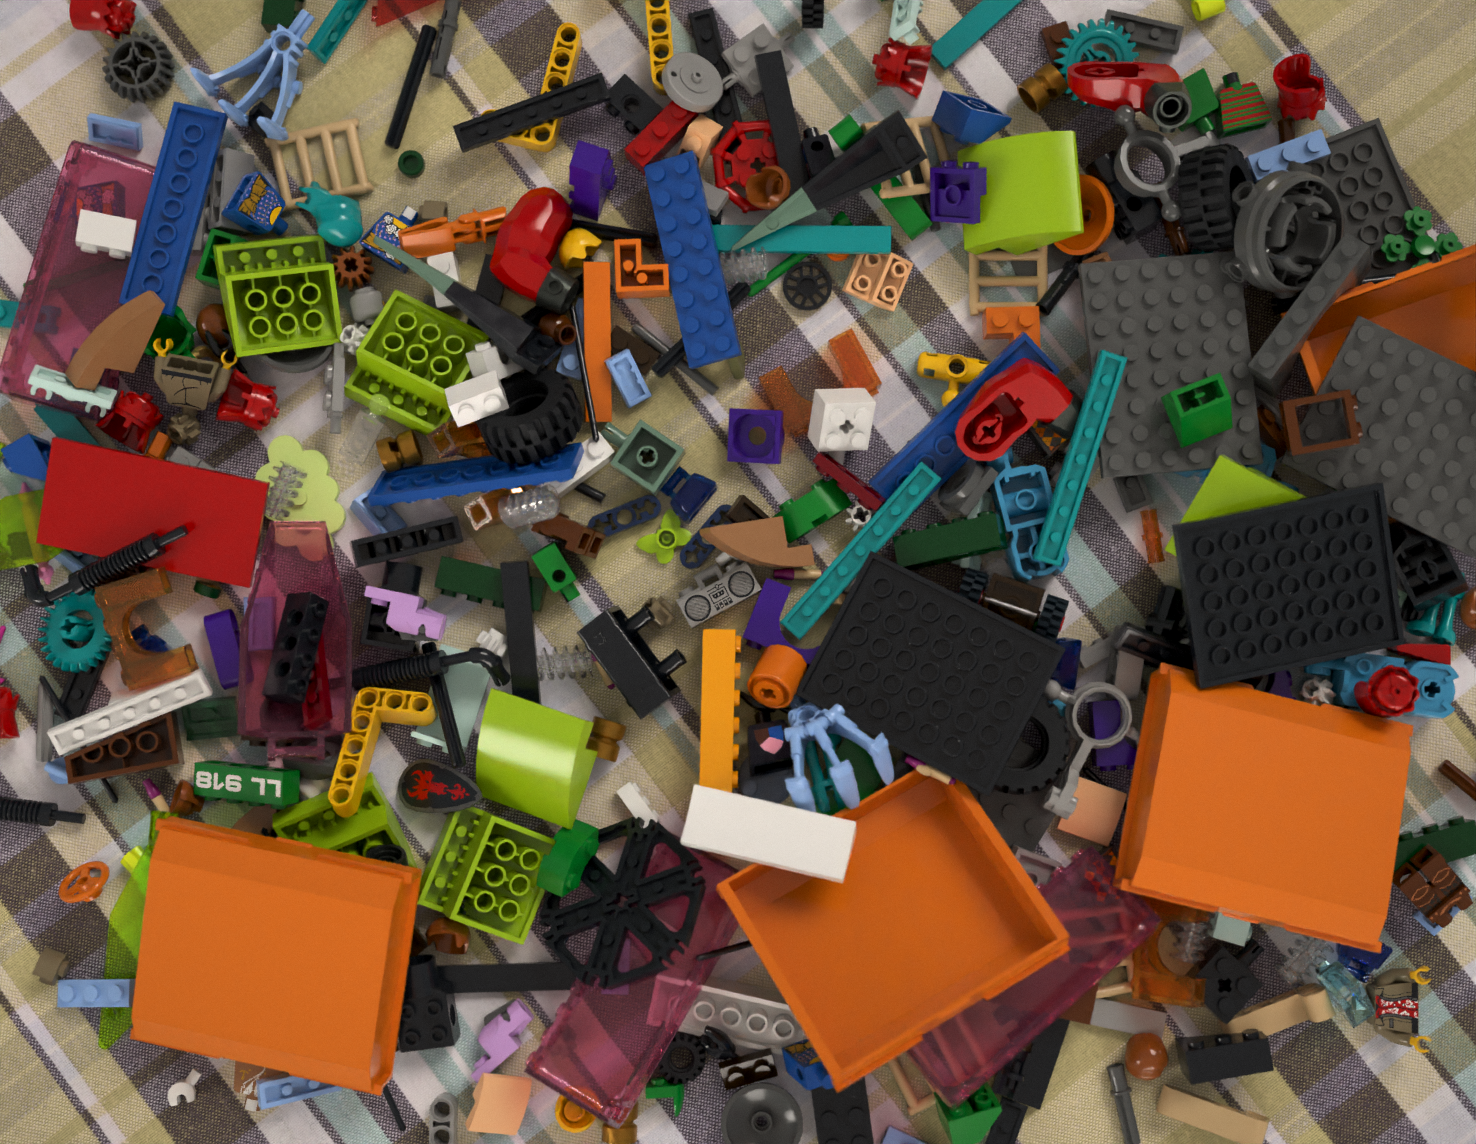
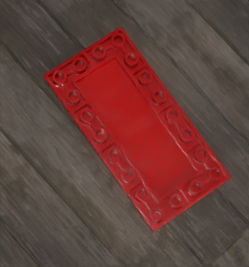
[36,437,270,588]

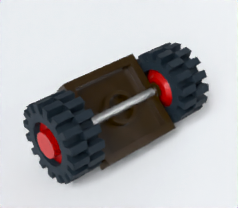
[958,568,1069,643]

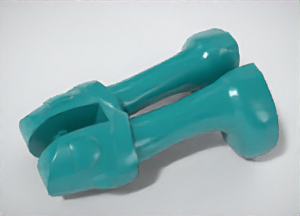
[1405,572,1465,646]
[804,733,847,813]

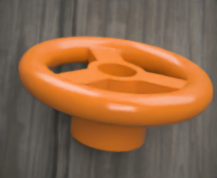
[58,861,110,903]

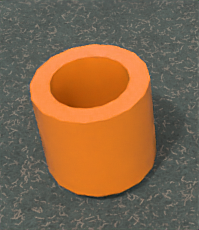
[747,644,807,709]

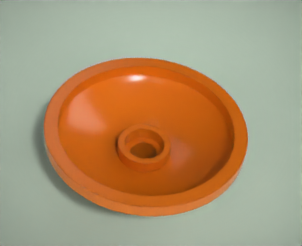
[1054,174,1114,255]

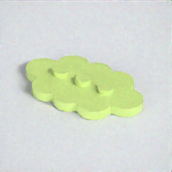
[255,435,346,562]

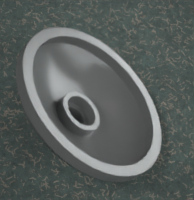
[257,345,333,373]
[721,1082,803,1144]

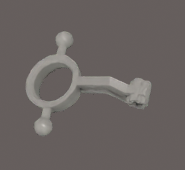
[1042,679,1140,820]

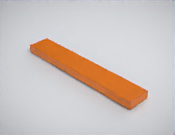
[582,262,612,422]

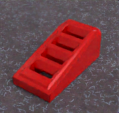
[1388,644,1451,665]

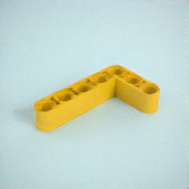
[645,0,674,96]
[481,22,582,152]
[328,687,437,818]

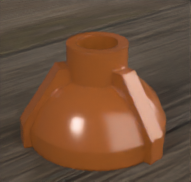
[168,779,205,817]

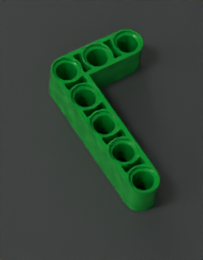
[828,114,933,241]

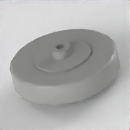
[662,52,723,113]

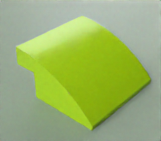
[957,131,1084,255]
[213,234,343,357]
[344,289,490,442]
[1164,454,1305,557]
[476,688,598,829]
[272,772,418,868]
[417,806,556,945]

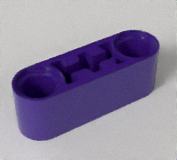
[203,608,252,690]

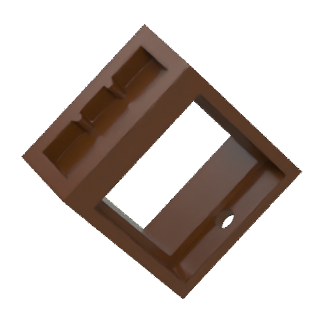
[1278,389,1363,457]

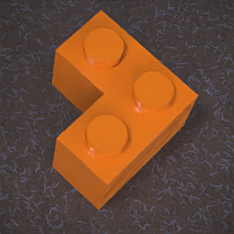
[614,239,670,299]
[982,306,1041,349]

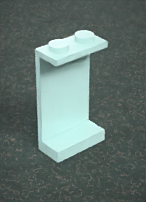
[411,644,490,754]

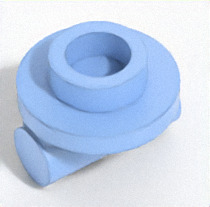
[44,757,68,784]

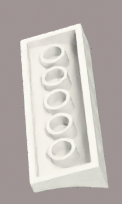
[680,784,857,883]
[646,966,808,1055]

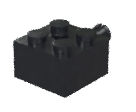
[1179,938,1265,1025]

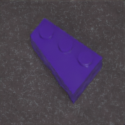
[569,140,617,221]

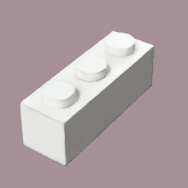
[616,781,660,828]

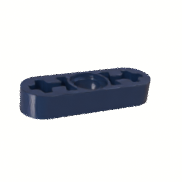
[588,495,661,538]
[680,504,733,569]

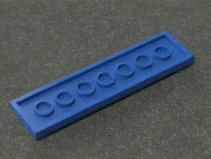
[118,101,228,317]
[644,150,742,369]
[868,332,1060,515]
[367,442,584,507]

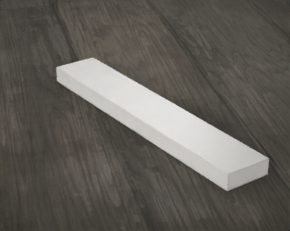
[47,669,213,756]

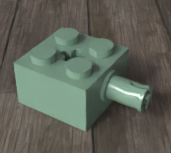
[601,419,686,497]

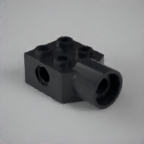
[1084,150,1163,245]
[1389,521,1469,612]
[360,561,427,653]
[398,954,461,1053]

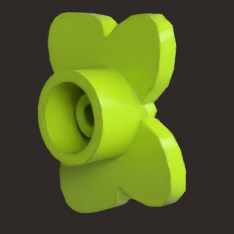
[636,509,691,564]

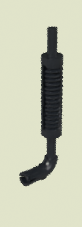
[20,525,189,607]
[329,647,511,692]
[0,796,86,827]

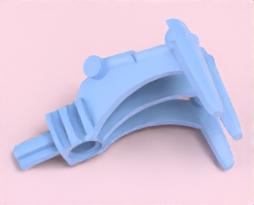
[190,9,315,141]
[784,694,894,812]

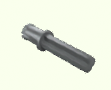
[1106,1063,1141,1144]

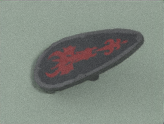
[398,759,482,813]

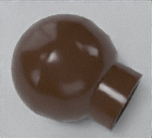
[537,312,577,347]

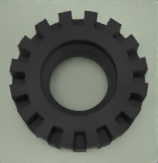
[802,0,824,28]
[657,1032,706,1084]

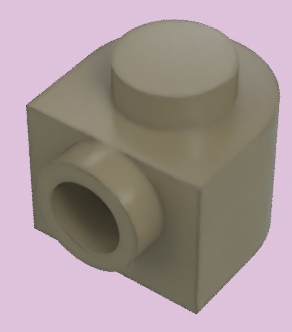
[418,200,448,223]
[32,947,71,986]

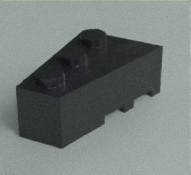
[1175,1029,1274,1085]

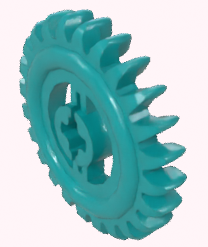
[1054,18,1139,108]
[38,589,118,673]

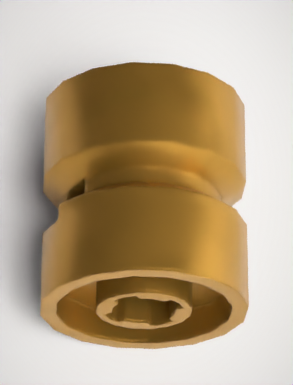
[1017,63,1067,113]
[376,429,424,473]
[586,716,627,762]
[602,1098,639,1144]

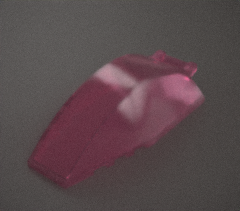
[237,521,352,761]

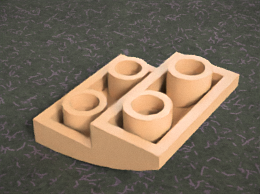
[842,252,914,312]
[1056,777,1127,847]
[465,1073,532,1135]

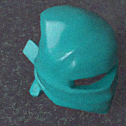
[295,181,363,247]

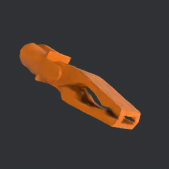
[398,206,507,258]

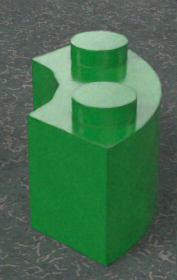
[772,478,852,544]
[536,819,599,897]

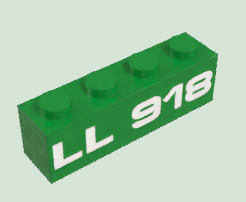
[194,760,300,809]

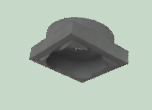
[938,458,999,516]
[282,727,346,780]

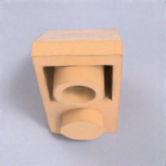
[676,114,723,170]

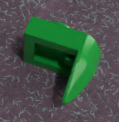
[645,1077,685,1116]

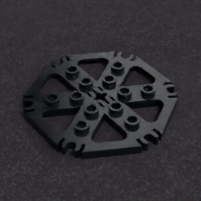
[539,817,706,990]

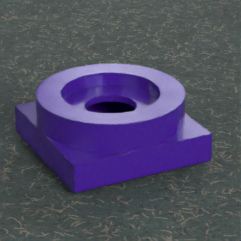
[727,408,785,464]

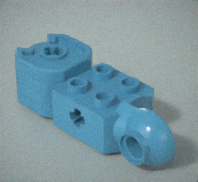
[983,446,1069,583]
[1302,653,1459,719]

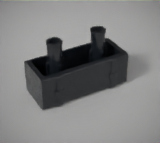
[577,605,687,720]

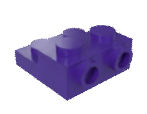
[930,160,987,224]

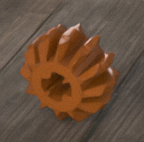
[332,246,375,292]

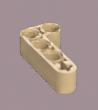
[1219,983,1336,1036]
[1156,1084,1270,1144]

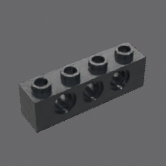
[349,516,464,568]
[262,592,329,704]

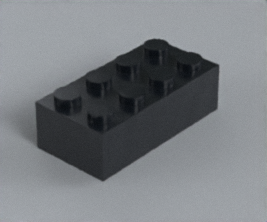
[811,1076,874,1144]

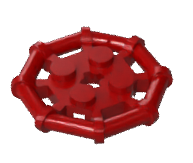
[710,120,785,214]

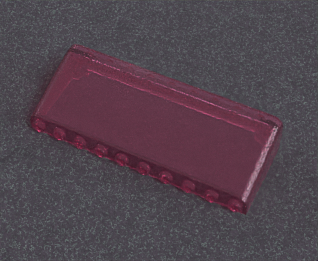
[0,140,156,423]
[524,832,739,1129]
[904,845,1162,1111]

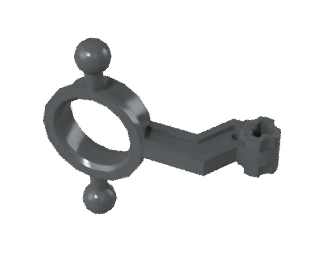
[1114,105,1221,222]

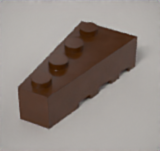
[64,711,185,784]

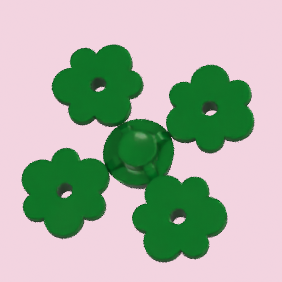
[1380,206,1463,269]

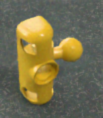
[917,351,992,407]

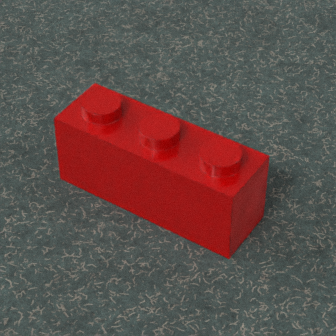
[624,100,698,176]

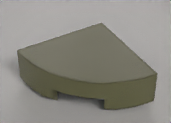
[727,342,745,380]

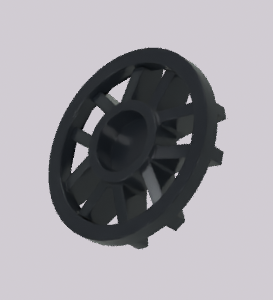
[783,262,832,311]

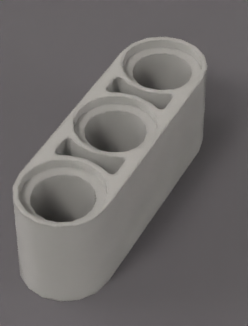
[1105,625,1145,701]
[429,1092,458,1144]

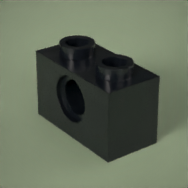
[604,74,663,136]

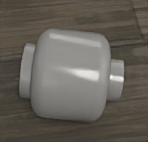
[349,287,385,328]

